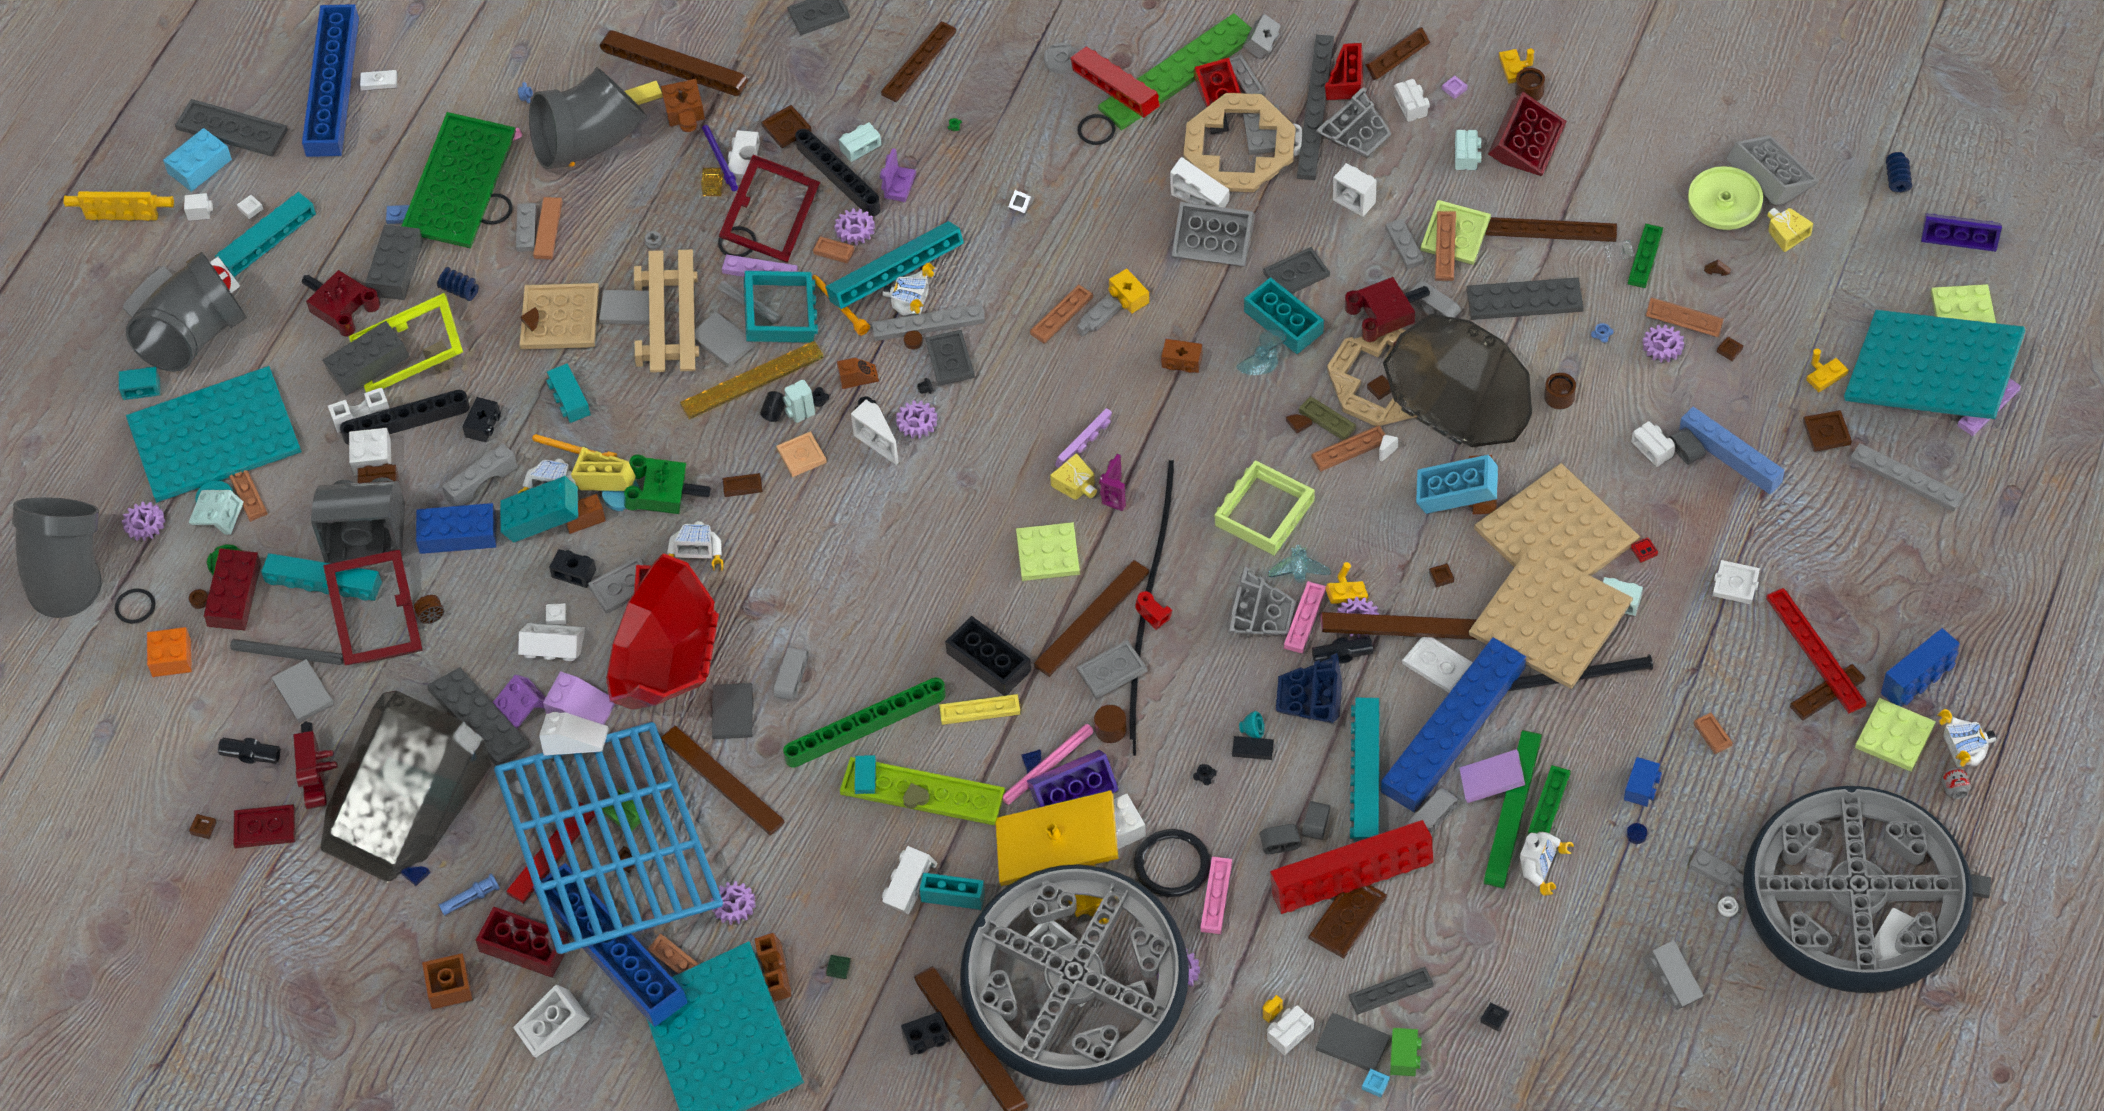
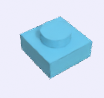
[1362,1069,1390,1098]

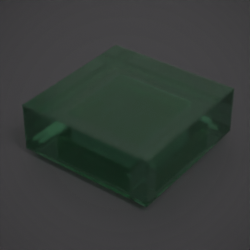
[826,955,851,979]

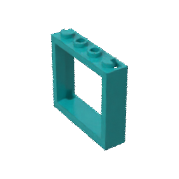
[743,271,818,343]

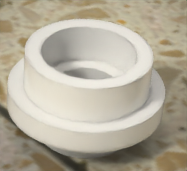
[1718,897,1739,917]

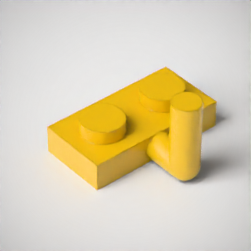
[1499,48,1534,84]
[1806,348,1849,392]
[1325,562,1369,604]

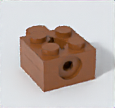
[661,79,705,132]

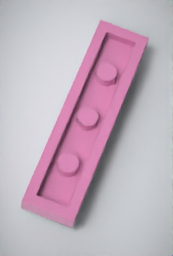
[1284,581,1326,654]
[1200,857,1232,934]

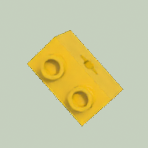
[1108,268,1149,314]

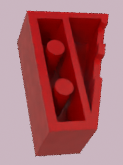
[1325,43,1363,100]

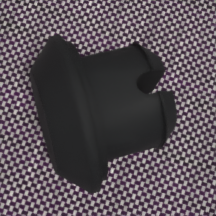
[917,378,933,394]

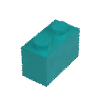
[119,367,160,400]

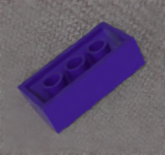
[1921,213,2002,252]
[1027,750,1119,808]

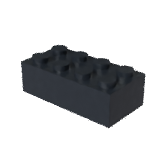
[945,616,1031,696]

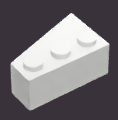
[1170,157,1229,208]
[882,846,938,914]

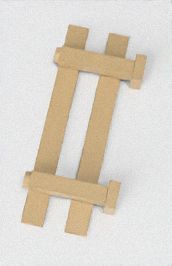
[634,249,699,372]

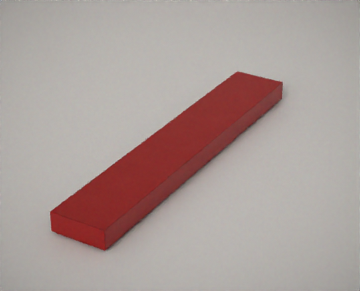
[506,802,596,904]

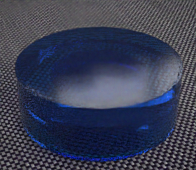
[1626,823,1647,844]

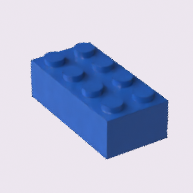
[416,503,497,554]
[1881,628,1960,707]

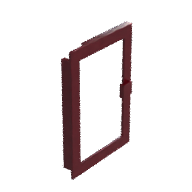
[719,154,820,263]
[323,549,423,666]

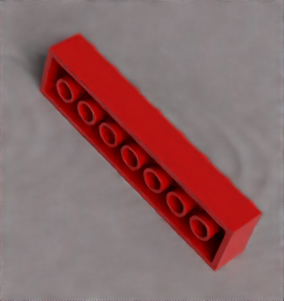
[1270,820,1434,914]

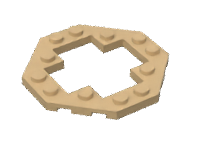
[1183,93,1296,192]
[1327,329,1446,426]

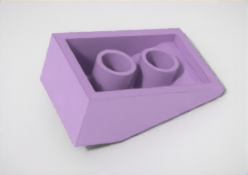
[543,671,615,725]

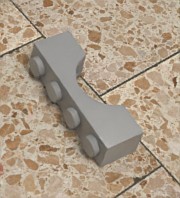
[442,443,518,506]

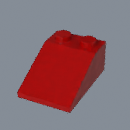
[1194,57,1241,113]

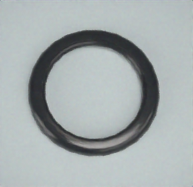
[1134,829,1211,897]

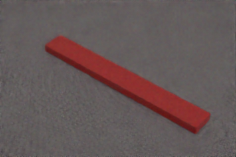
[1766,588,1867,714]

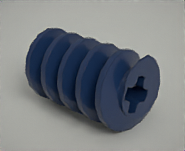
[1886,152,1913,193]
[437,267,479,301]

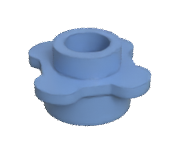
[518,82,533,103]
[1591,323,1614,343]

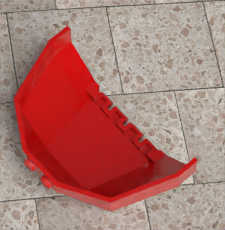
[606,553,719,710]

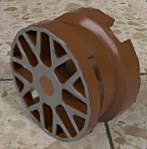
[414,595,445,624]

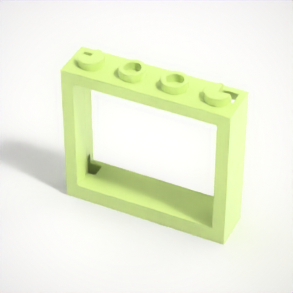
[1214,460,1315,556]

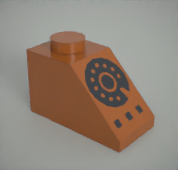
[837,358,879,389]

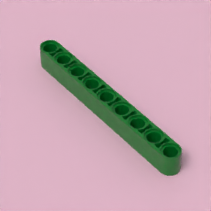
[783,677,946,768]
[1484,730,1542,889]

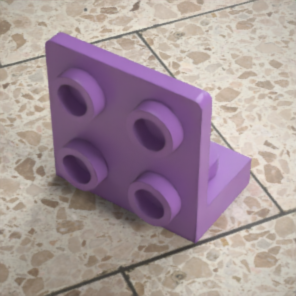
[880,148,916,202]
[492,674,546,729]

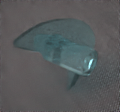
[1236,330,1286,375]
[1268,545,1331,583]

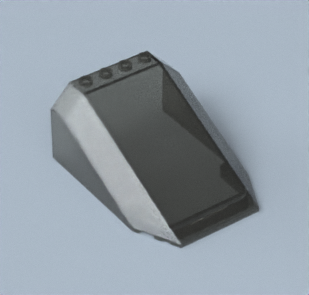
[320,690,491,882]

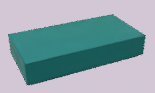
[855,755,876,794]

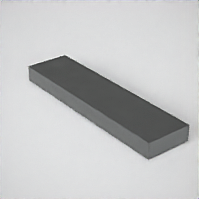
[1349,967,1434,1015]

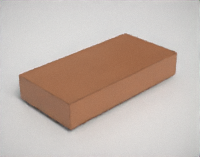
[813,236,854,264]
[1693,713,1733,754]

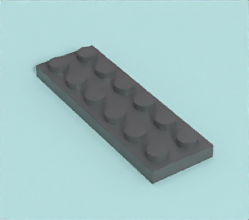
[175,99,288,156]
[1467,277,1584,320]
[428,667,529,766]

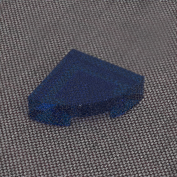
[1021,749,1042,774]
[401,866,430,886]

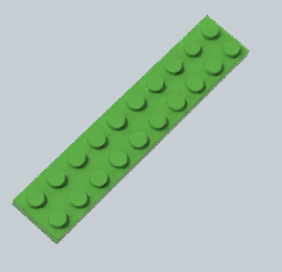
[1098,13,1252,131]

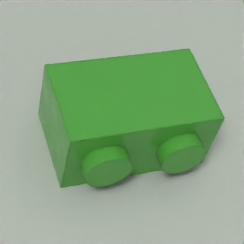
[1390,1028,1422,1076]

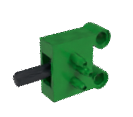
[624,454,711,514]

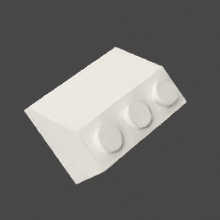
[518,623,585,661]

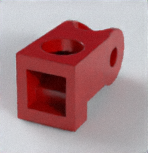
[1135,591,1173,630]

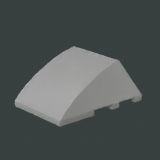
[1316,87,1391,157]
[123,266,173,318]
[1226,566,1296,636]

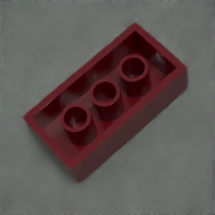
[204,549,261,631]
[475,907,570,978]

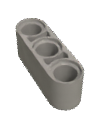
[1408,281,1461,325]
[774,647,809,701]
[1407,788,1459,834]

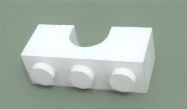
[728,130,760,185]
[328,387,389,433]

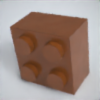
[422,953,473,1009]

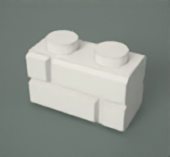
[1394,79,1430,122]
[1631,421,1675,467]
[1267,1005,1314,1055]

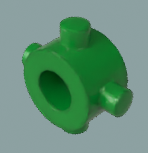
[947,118,962,131]

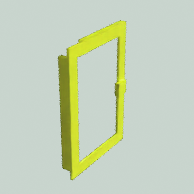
[349,293,463,393]

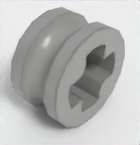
[645,231,662,249]

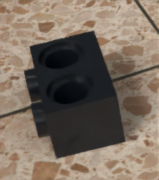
[901,1011,950,1055]

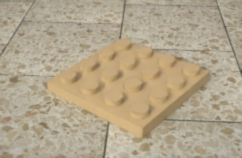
[520,283,599,349]

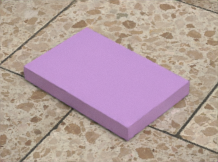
[1460,749,1525,803]

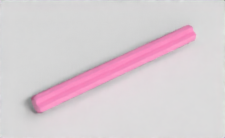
[1003,724,1093,805]

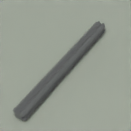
[230,639,344,665]

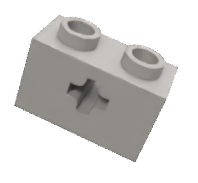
[1243,14,1281,59]

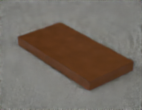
[1308,885,1387,959]

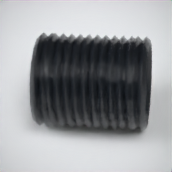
[760,391,785,422]

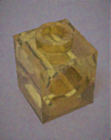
[701,167,723,196]

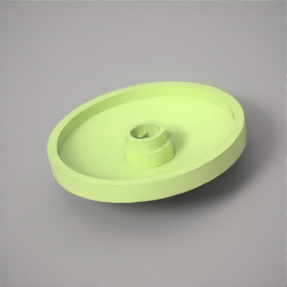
[1688,166,1763,230]

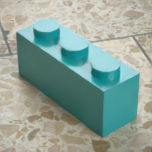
[546,363,591,423]
[920,872,985,910]

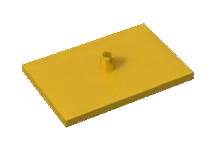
[996,790,1119,886]

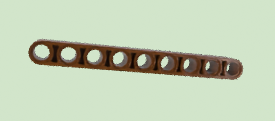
[600,30,748,96]
[914,966,1028,1111]

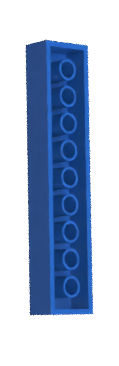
[302,4,359,157]
[1381,637,1526,813]
[533,863,688,1027]

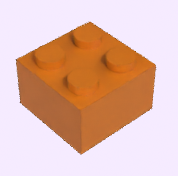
[147,627,192,677]

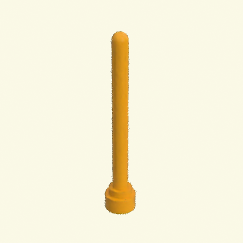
[812,275,870,336]
[532,434,617,457]

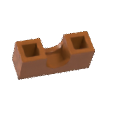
[754,933,792,1002]

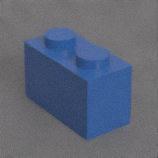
[1624,757,1662,807]

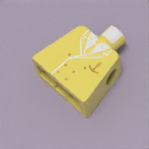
[1767,208,1813,252]
[1050,454,1097,500]

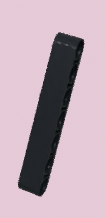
[795,129,881,216]
[340,389,470,445]

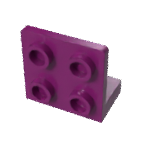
[1099,454,1126,511]

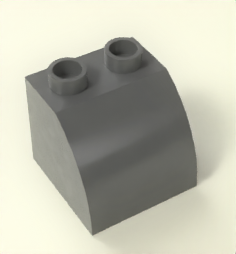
[311,478,405,563]

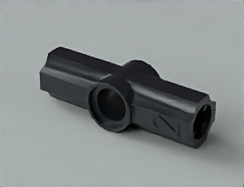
[1312,636,1373,664]
[218,737,281,764]

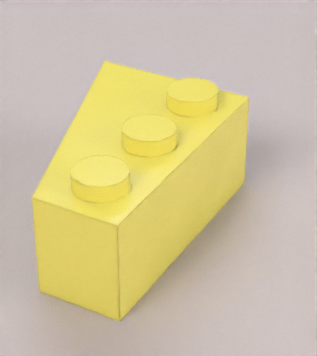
[571,447,636,491]

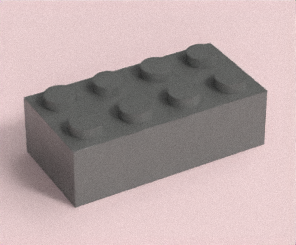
[365,225,423,300]
[322,321,410,396]

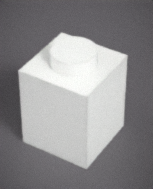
[184,193,213,221]

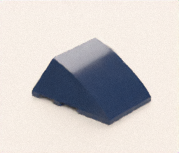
[1276,653,1342,723]

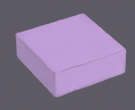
[1442,76,1468,99]

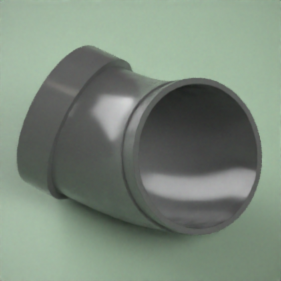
[529,67,648,169]
[126,251,247,372]
[12,497,102,618]

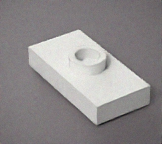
[360,70,397,90]

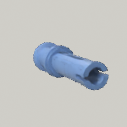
[438,873,500,916]

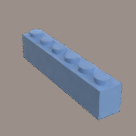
[1679,407,1785,494]

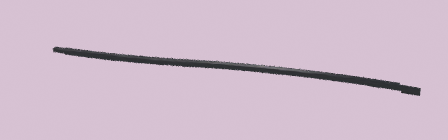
[1130,459,1174,756]

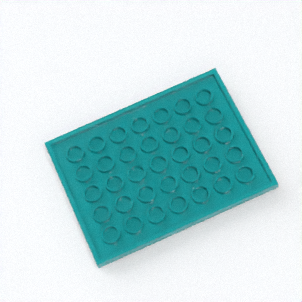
[1844,310,2025,419]
[126,366,302,503]
[646,941,804,1111]

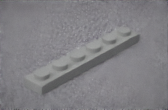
[872,304,985,341]
[1850,443,1964,512]

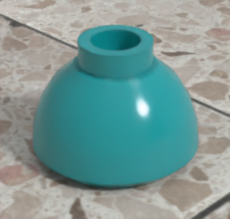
[1239,711,1265,738]

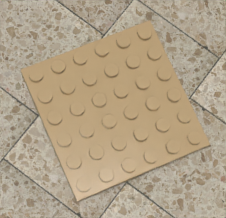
[1474,463,1640,576]
[1469,545,1633,689]

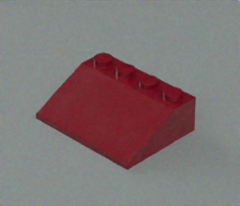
[1488,92,1567,176]

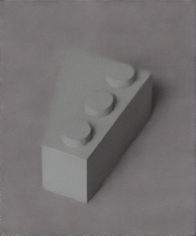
[1643,940,1704,1010]

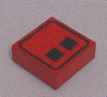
[1631,537,1658,563]

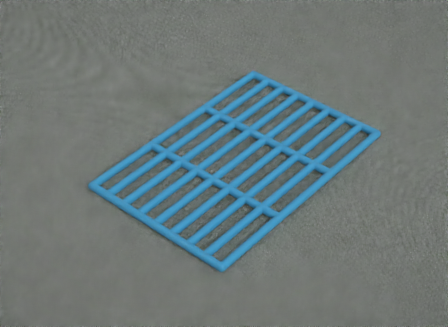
[494,722,723,954]

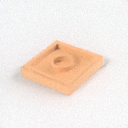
[776,431,827,477]

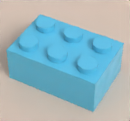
[163,128,232,192]

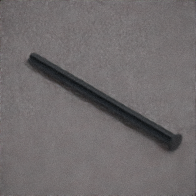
[1508,654,1653,691]

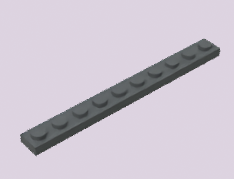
[1297,34,1334,180]

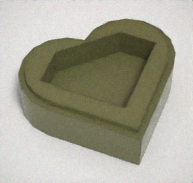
[903,783,929,808]

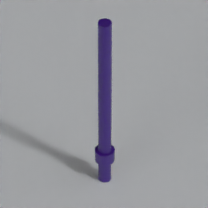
[702,125,738,191]

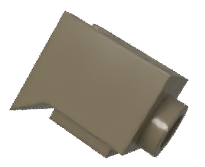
[423,341,454,373]

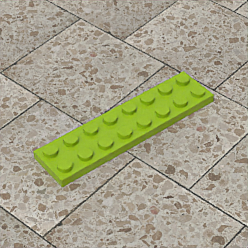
[840,757,1006,826]

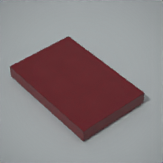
[233,804,295,848]

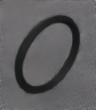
[1077,114,1116,145]
[481,193,512,225]
[718,226,757,257]
[114,588,155,624]

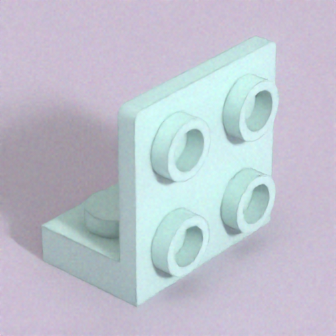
[189,490,244,535]

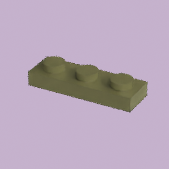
[1299,396,1356,440]

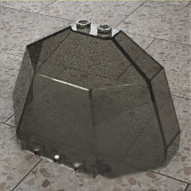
[1383,314,1532,447]

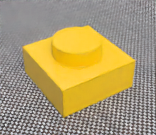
[1262,995,1283,1023]

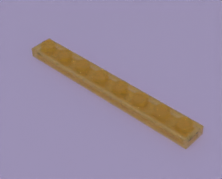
[680,341,824,419]

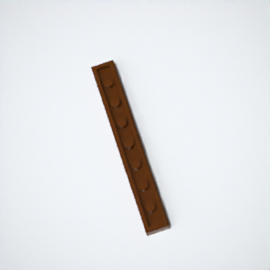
[1485,217,1617,242]
[1034,560,1149,677]
[1321,612,1477,640]
[661,726,785,836]

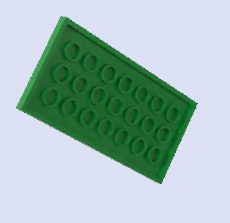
[401,112,516,248]

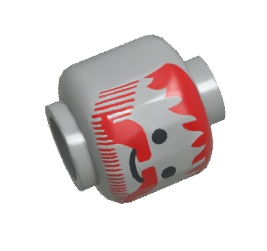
[1941,768,1971,799]

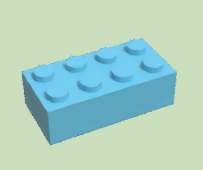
[1416,455,1498,514]

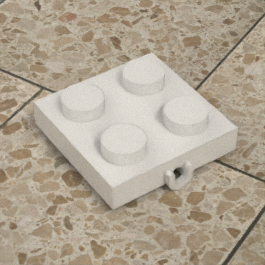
[1713,560,1760,605]

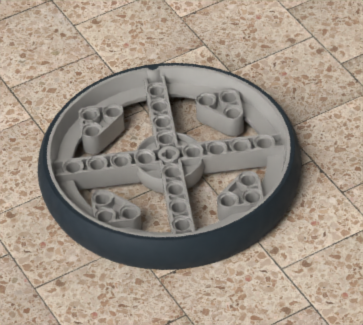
[1743,786,1973,993]
[960,864,1189,1086]

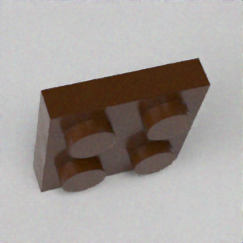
[761,105,812,148]
[1803,410,1852,452]

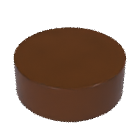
[904,331,923,350]
[189,589,208,609]

